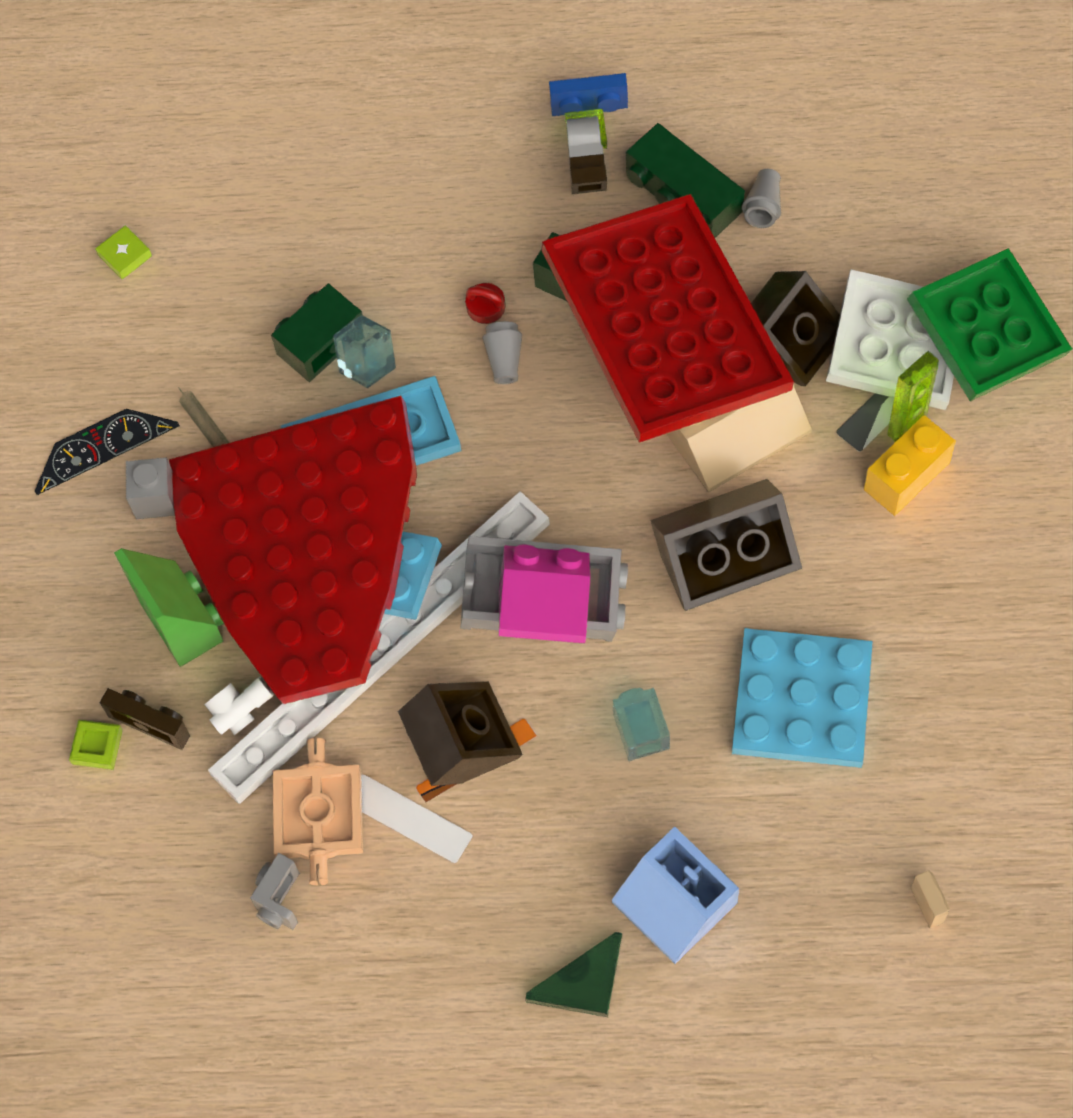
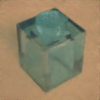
[333,315,396,388]
[612,688,670,761]

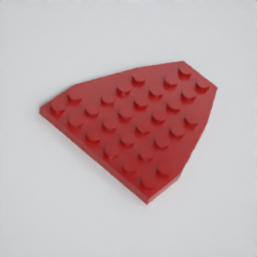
[169,396,417,704]

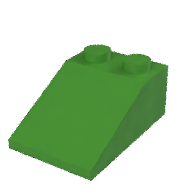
[114,548,224,667]

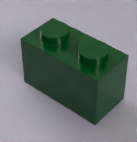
[271,283,366,383]

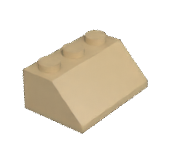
[667,385,812,493]

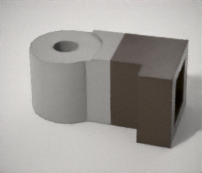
[566,116,607,194]

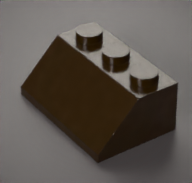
[650,479,802,611]

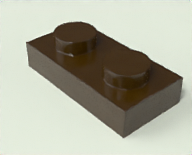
[99,688,190,750]

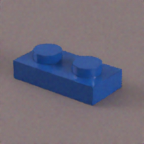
[549,73,628,116]

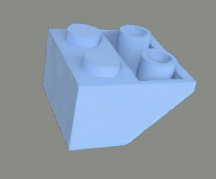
[612,827,739,964]

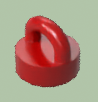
[465,283,506,324]

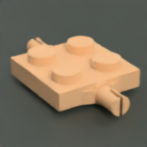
[273,738,363,885]

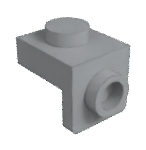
[250,853,300,930]

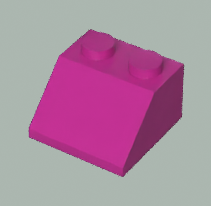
[498,544,590,643]

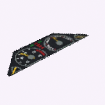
[35,409,180,495]

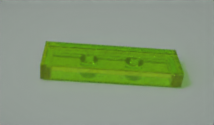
[887,351,939,442]

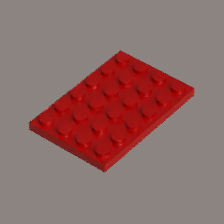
[542,194,794,443]

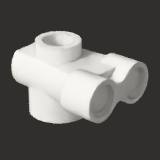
[204,676,274,735]

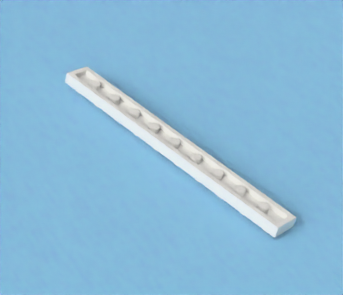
[208,491,550,804]

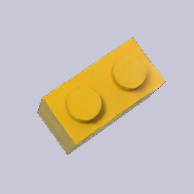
[864,415,956,516]

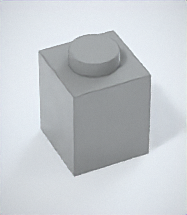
[126,457,175,519]

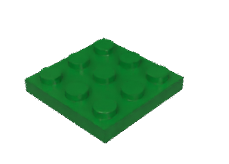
[907,248,1073,402]

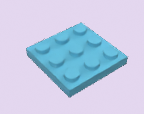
[732,628,873,768]

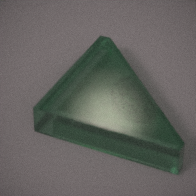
[525,932,623,1017]

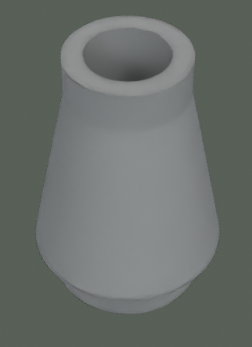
[742,169,781,228]
[483,321,522,384]

